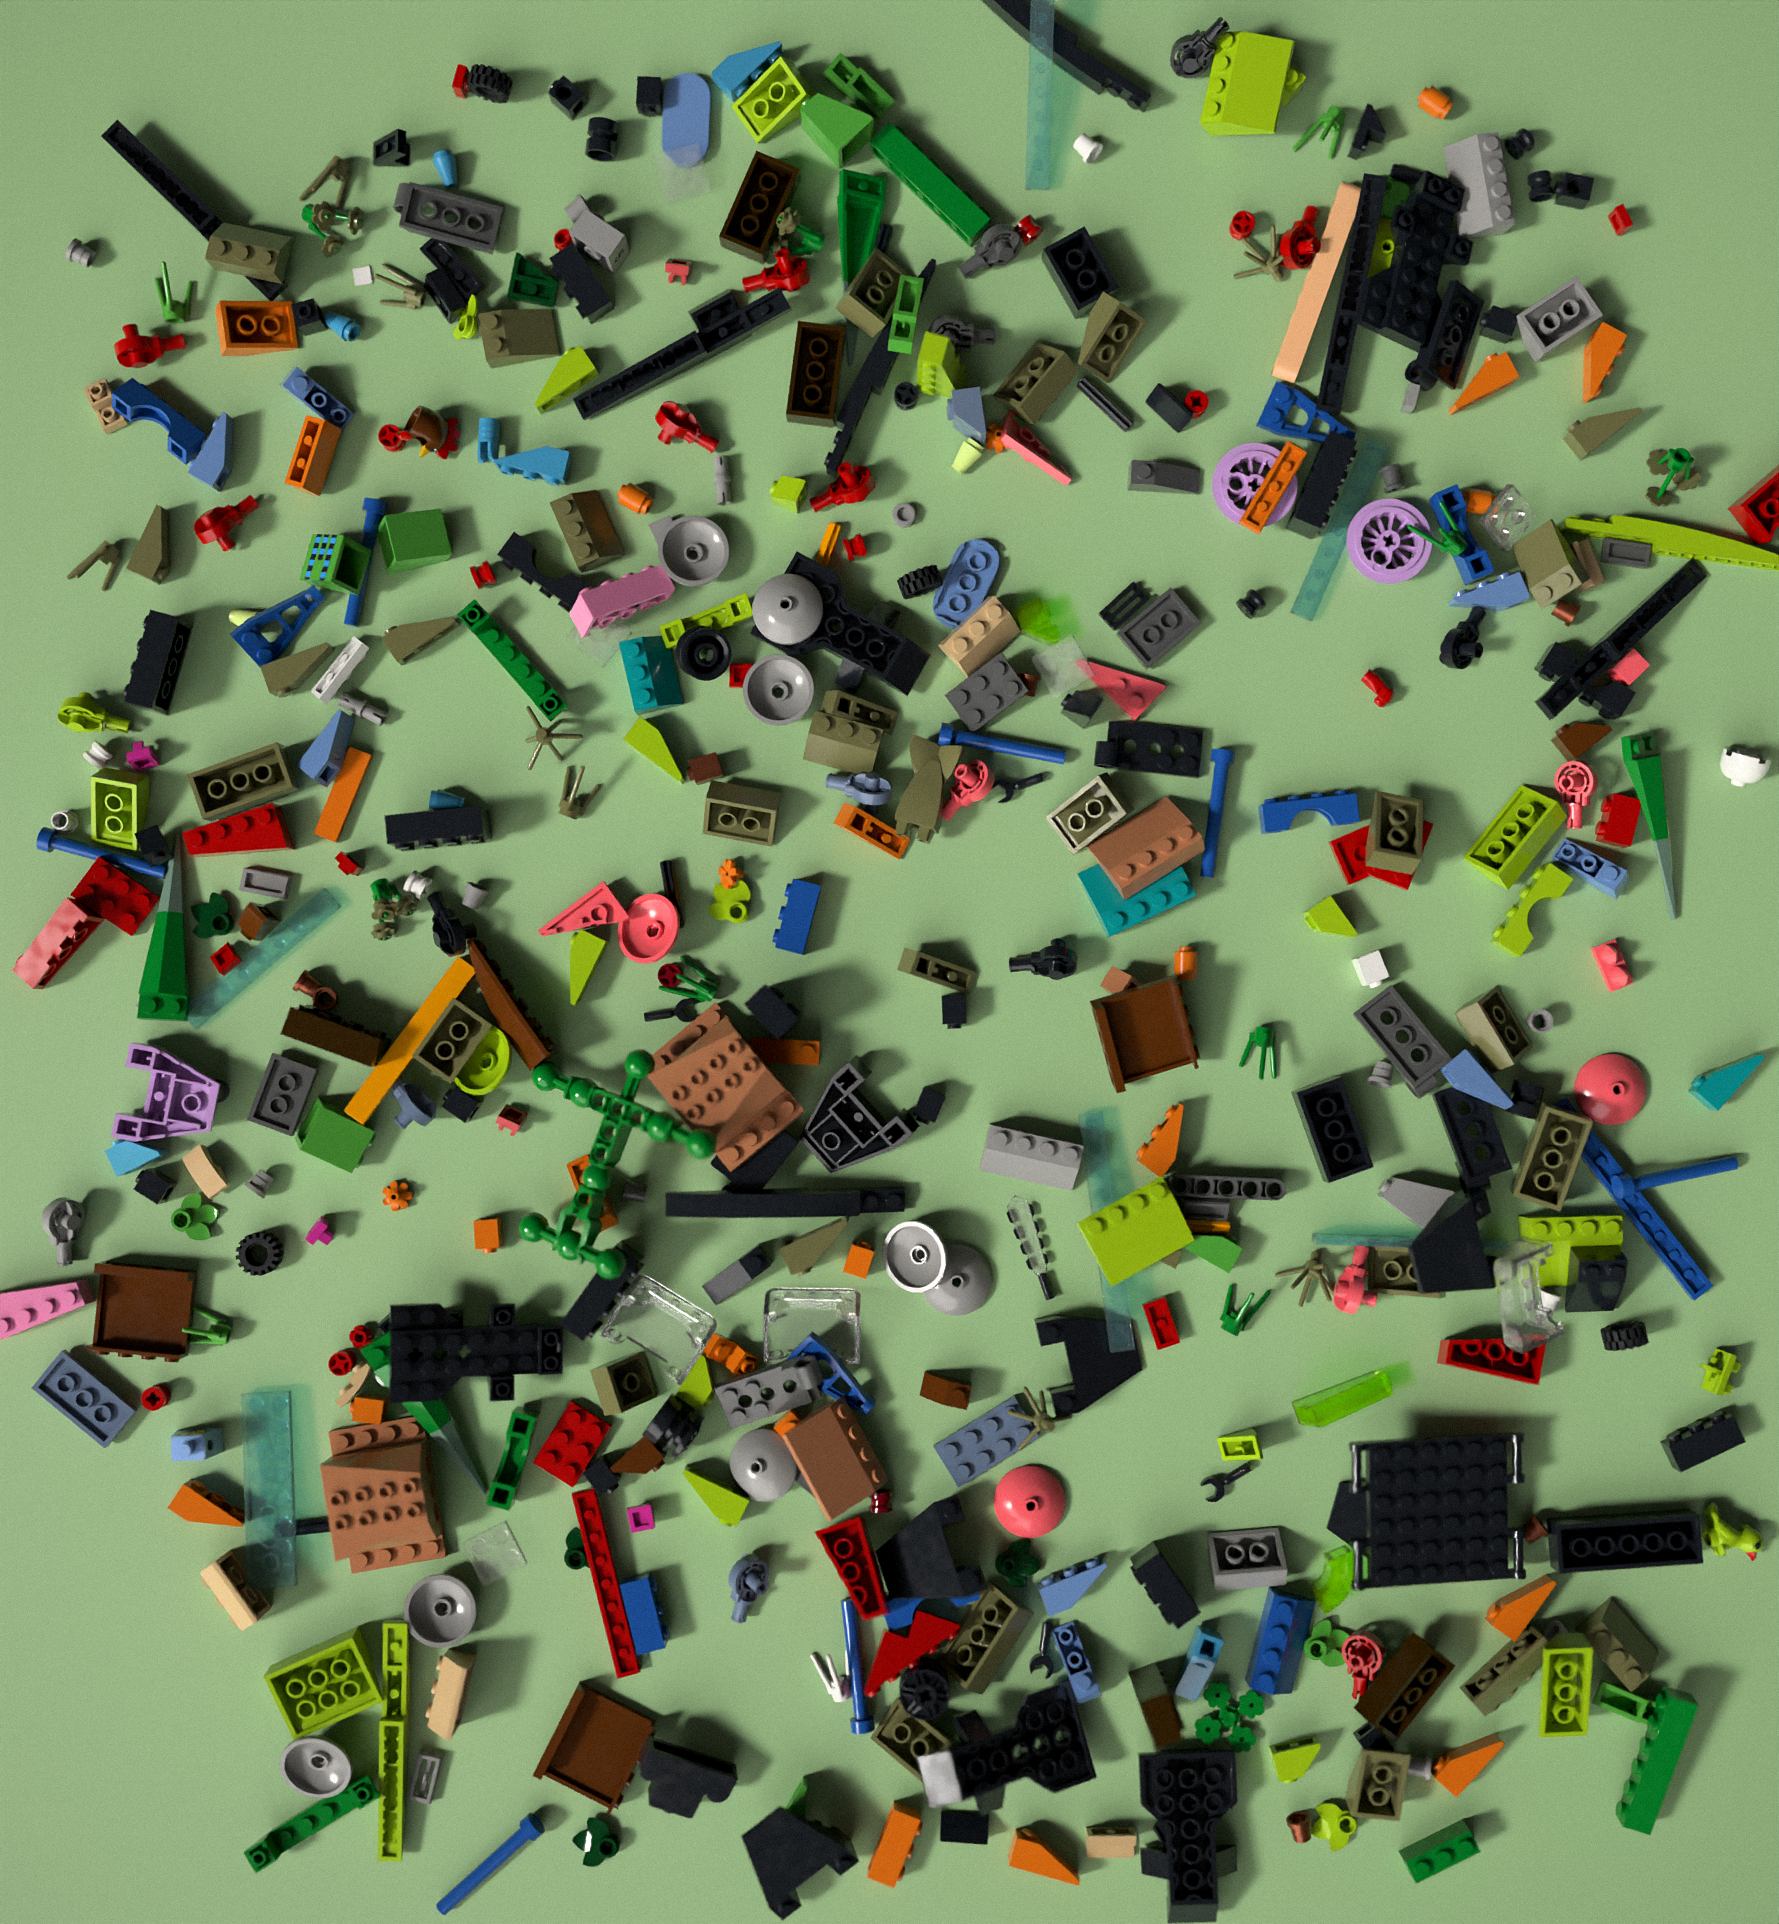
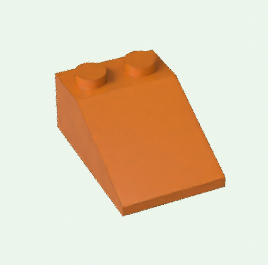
[215,300,298,356]

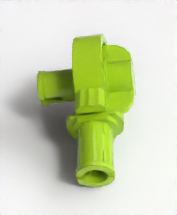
[58,692,131,734]

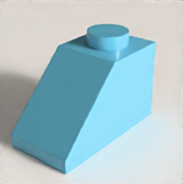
[105,1139,168,1177]

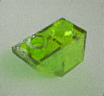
[1013,598,1060,647]

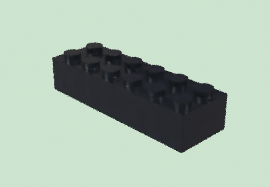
[1547,1509,1703,1574]

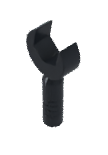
[991,773,1044,804]
[644,999,697,1022]
[1200,1462,1252,1502]
[1029,1622,1054,1679]

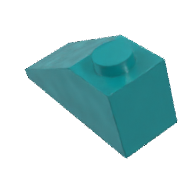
[1688,1054,1765,1111]

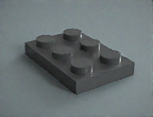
[1116,587,1201,670]
[945,653,1030,733]
[247,1053,319,1136]

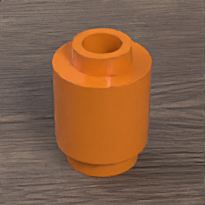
[1417,86,1454,120]
[617,483,654,515]
[1462,488,1496,515]
[1174,946,1198,980]

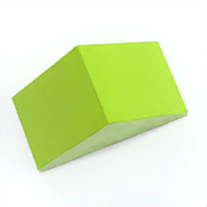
[1217,1428,1264,1461]

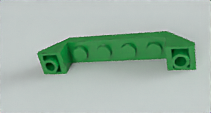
[457,599,568,722]
[244,1775,381,1873]

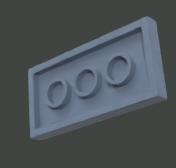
[32,1349,138,1448]
[933,1395,1039,1488]

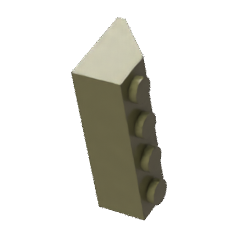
[937,1580,1034,1695]
[1460,1623,1549,1717]

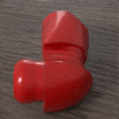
[1361,669,1394,708]

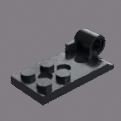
[1405,280,1484,391]
[1094,721,1203,778]
[1432,1087,1513,1190]

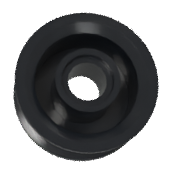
[675,626,732,681]

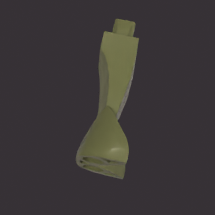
[894,734,964,844]

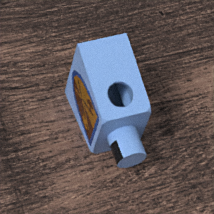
[171,1428,224,1461]

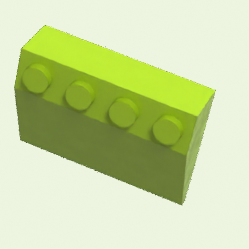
[1200,31,1295,136]
[1076,1176,1195,1287]
[1518,1213,1623,1287]
[264,1627,384,1740]

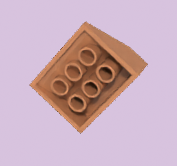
[1087,796,1205,900]
[782,1396,889,1521]

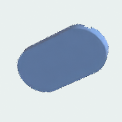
[662,73,711,168]
[933,539,1000,629]

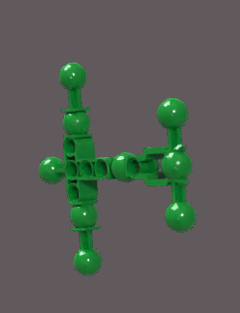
[518,1049,717,1279]

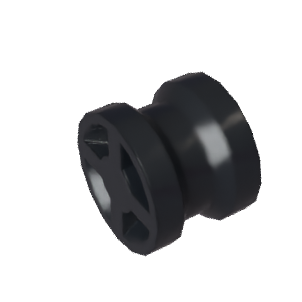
[1505,128,1535,160]
[894,382,918,411]
[1236,589,1266,619]

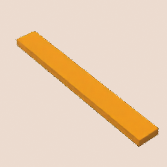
[343,956,476,1125]

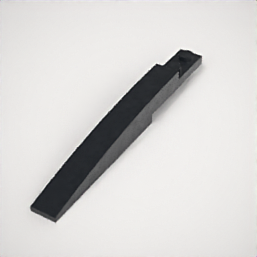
[981,0,1151,113]
[101,119,287,301]
[1316,173,1388,415]
[824,259,936,477]
[573,287,792,420]
[1535,558,1707,720]
[665,1186,905,1218]

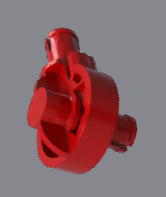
[1279,206,1321,270]
[742,249,810,293]
[114,324,186,368]
[655,401,720,454]
[809,462,876,512]
[194,495,259,552]
[1342,1630,1385,1699]

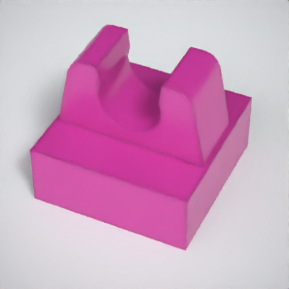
[126,741,160,771]
[305,1215,334,1245]
[627,1503,656,1533]

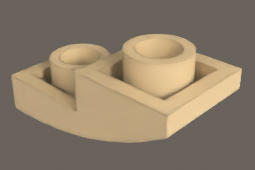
[84,378,128,435]
[182,1144,229,1199]
[335,1361,373,1408]

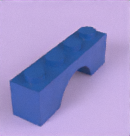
[112,378,206,465]
[1429,484,1494,586]
[1258,790,1360,834]
[884,1565,980,1631]

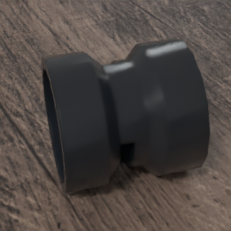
[1527,170,1554,203]

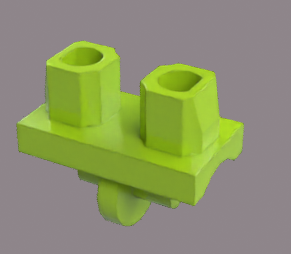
[1699,1348,1741,1396]

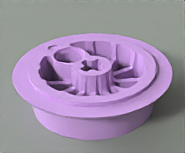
[1212,443,1298,527]
[1347,499,1432,584]

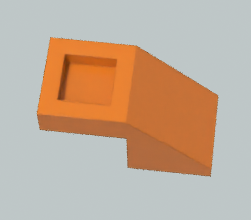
[702,1332,761,1376]

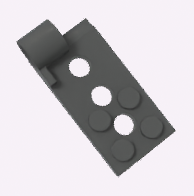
[393,182,503,255]
[1353,985,1452,1099]
[714,1354,824,1429]

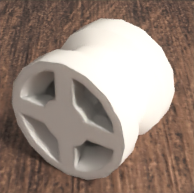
[82,740,114,770]
[403,870,433,900]

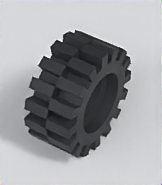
[466,64,513,104]
[897,565,943,599]
[236,1231,284,1276]
[1600,1321,1649,1351]

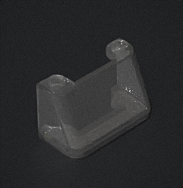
[1494,1237,1564,1353]
[600,1275,717,1386]
[763,1288,861,1365]

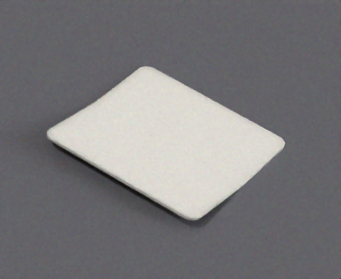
[353,266,372,286]

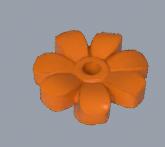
[985,423,1009,453]
[718,859,744,889]
[382,1181,413,1211]

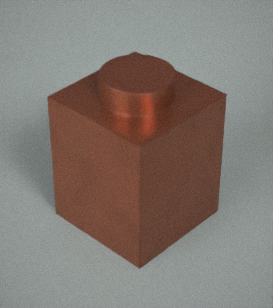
[686,752,724,785]

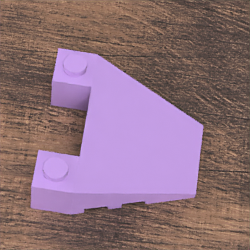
[111,1043,221,1142]

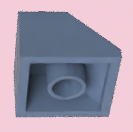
[946,387,986,447]

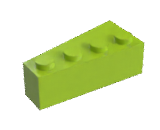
[917,332,969,398]

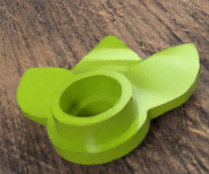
[453,295,479,340]
[707,879,751,924]
[1310,1803,1358,1851]

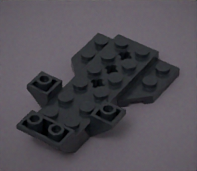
[1356,170,1474,353]
[750,552,931,696]
[389,1303,563,1403]
[917,1680,1097,1816]
[1138,1748,1238,1924]

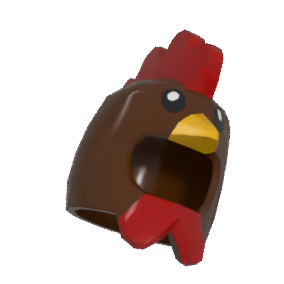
[396,405,461,460]

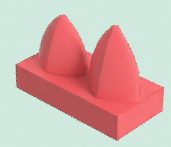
[1590,939,1634,992]

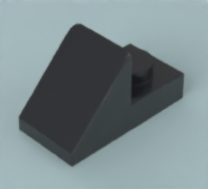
[1347,103,1386,160]
[373,129,410,167]

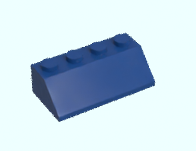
[1245,1587,1316,1695]

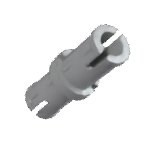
[713,455,732,505]
[338,692,387,726]

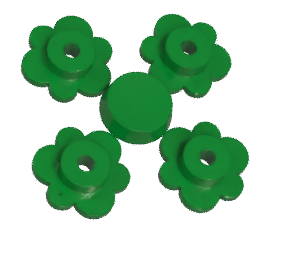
[1194,1681,1265,1753]

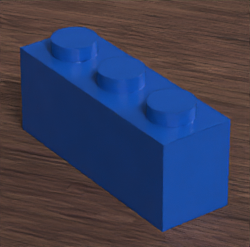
[772,879,822,955]
[620,1572,670,1655]

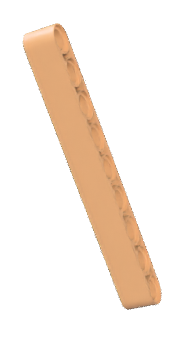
[1271,181,1361,383]

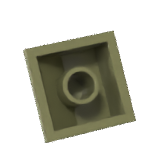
[590,1351,657,1416]

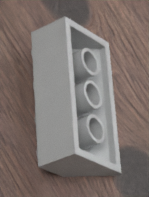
[1443,132,1515,239]
[979,1124,1084,1191]

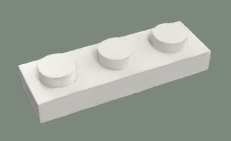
[311,636,369,704]

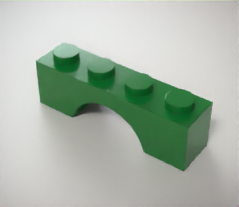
[486,1406,540,1511]

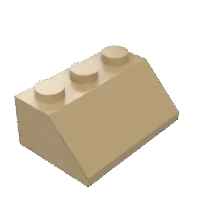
[938,596,1020,678]
[200,1550,272,1631]
[426,1649,476,1741]

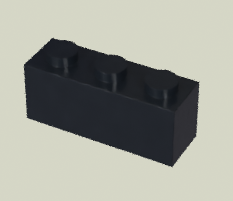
[549,243,614,324]
[1660,1411,1746,1472]

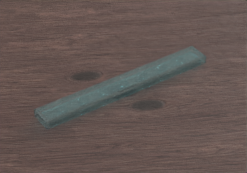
[1025,0,1055,190]
[1290,440,1388,621]
[188,888,342,1029]
[1312,1233,1508,1250]

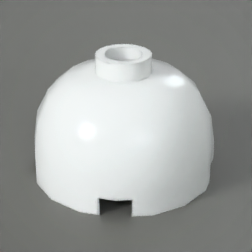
[1720,746,1772,787]

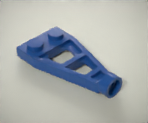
[1256,381,1357,443]
[230,585,326,667]
[784,1331,876,1415]

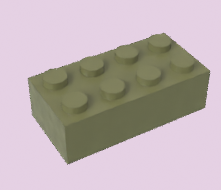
[187,742,300,822]
[1510,1102,1593,1211]

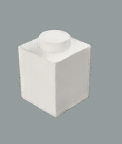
[1352,950,1389,988]

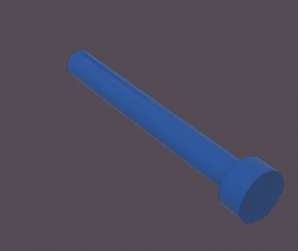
[344,498,388,627]
[938,722,1066,764]
[1200,749,1236,878]
[36,827,168,879]
[1611,1156,1738,1199]
[841,1598,875,1734]
[436,1813,545,1915]

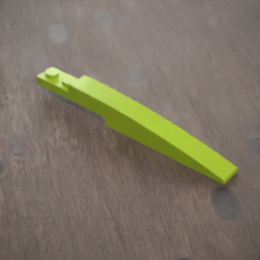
[1558,515,1779,571]
[377,1620,411,1862]

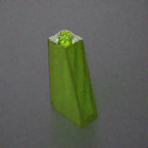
[1291,1371,1393,1428]

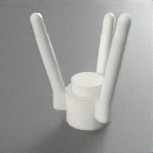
[811,1651,852,1702]

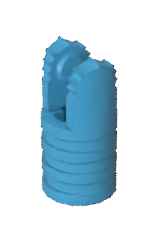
[477,418,500,463]

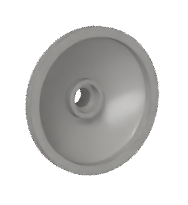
[658,516,729,586]
[752,574,823,645]
[743,654,814,726]
[883,1221,948,1293]
[923,1244,992,1316]
[730,1428,798,1502]
[404,1574,477,1648]
[280,1736,352,1798]

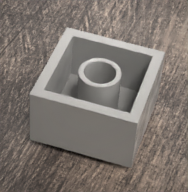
[569,209,630,275]

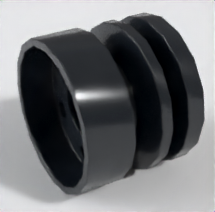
[642,1393,705,1459]
[899,1657,950,1721]

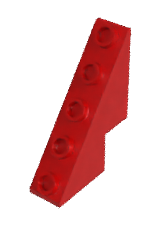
[864,1608,960,1697]

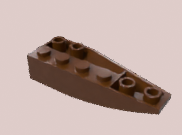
[467,938,557,1070]

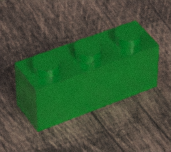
[1398,1820,1481,1884]

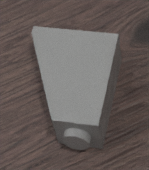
[1377,1177,1455,1230]

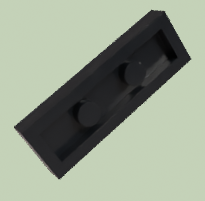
[420,238,486,303]

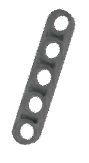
[1167,1173,1286,1201]

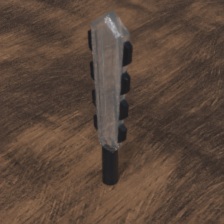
[1006,1195,1055,1300]

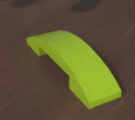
[659,593,753,649]

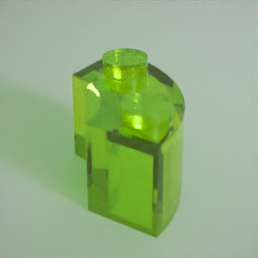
[1310,1545,1353,1614]

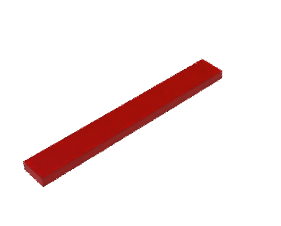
[571,1487,641,1679]

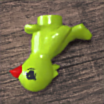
[1702,1503,1764,1561]

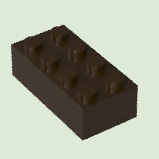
[719,151,801,265]
[786,321,846,428]
[281,1004,392,1067]
[1353,1632,1455,1741]
[1128,1663,1185,1749]

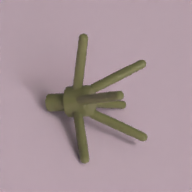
[1233,225,1284,282]
[526,706,583,770]
[1275,1251,1334,1307]
[1007,1386,1072,1450]

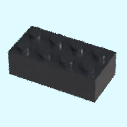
[1285,430,1357,539]
[124,610,193,716]
[385,806,492,852]
[1291,1076,1374,1183]
[560,1240,645,1341]

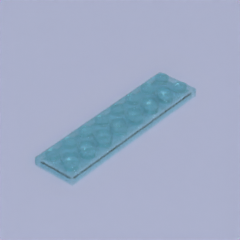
[241,1391,298,1589]

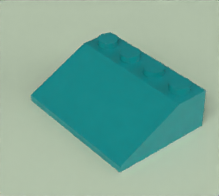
[1077,864,1196,938]

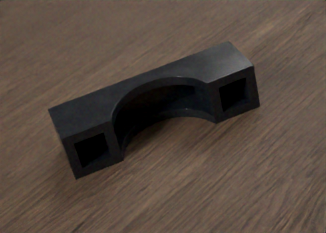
[498,532,591,613]
[1534,642,1636,720]

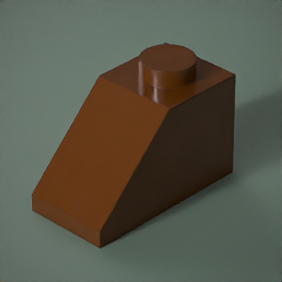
[1551,722,1612,762]
[237,902,281,941]
[919,1372,972,1410]
[610,1436,667,1474]

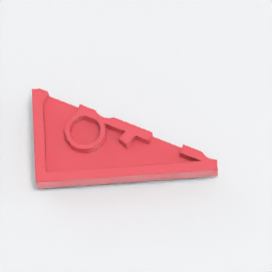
[1000,410,1072,486]
[1075,659,1166,721]
[538,881,631,936]

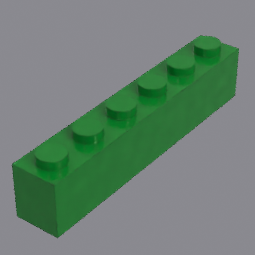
[870,122,991,247]
[1615,1686,1699,1835]

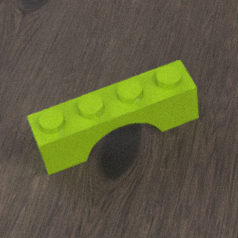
[1490,863,1573,958]

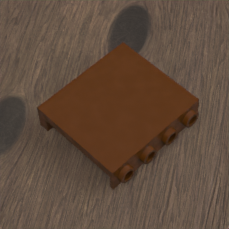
[1090,976,1200,1094]
[86,1261,197,1362]
[533,1682,657,1815]

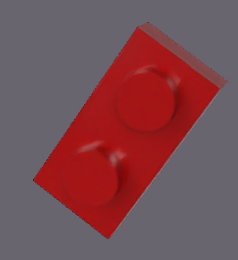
[1142,1296,1180,1350]

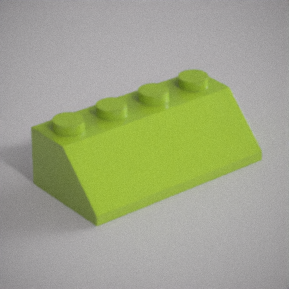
[1463,785,1567,890]
[1538,1633,1593,1738]

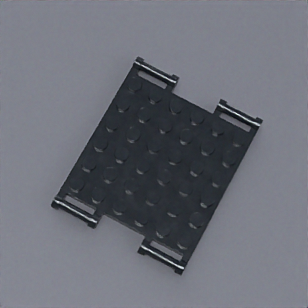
[1349,1432,1526,1591]

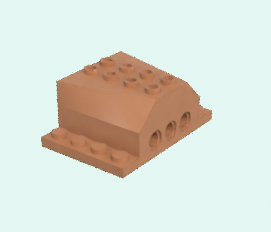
[647,1002,805,1172]
[320,1416,448,1574]

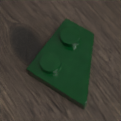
[507,252,559,308]

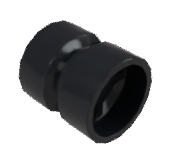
[585,117,619,162]
[1505,1079,1545,1120]

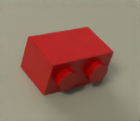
[1595,793,1641,848]

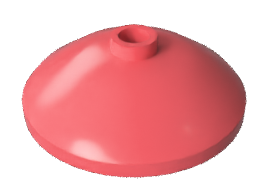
[618,894,680,964]
[1574,1054,1647,1125]
[994,1465,1065,1538]

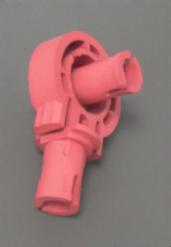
[942,760,994,821]
[1554,760,1598,829]
[1333,1245,1378,1315]

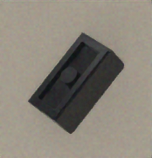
[424,268,466,324]
[688,289,740,332]
[1146,383,1193,433]
[940,1811,989,1845]

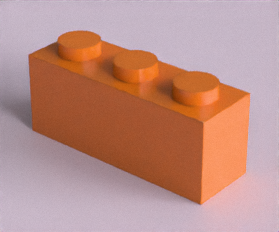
[284,415,342,496]
[867,1801,923,1888]

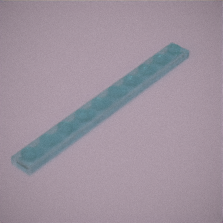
[1078,1111,1135,1353]

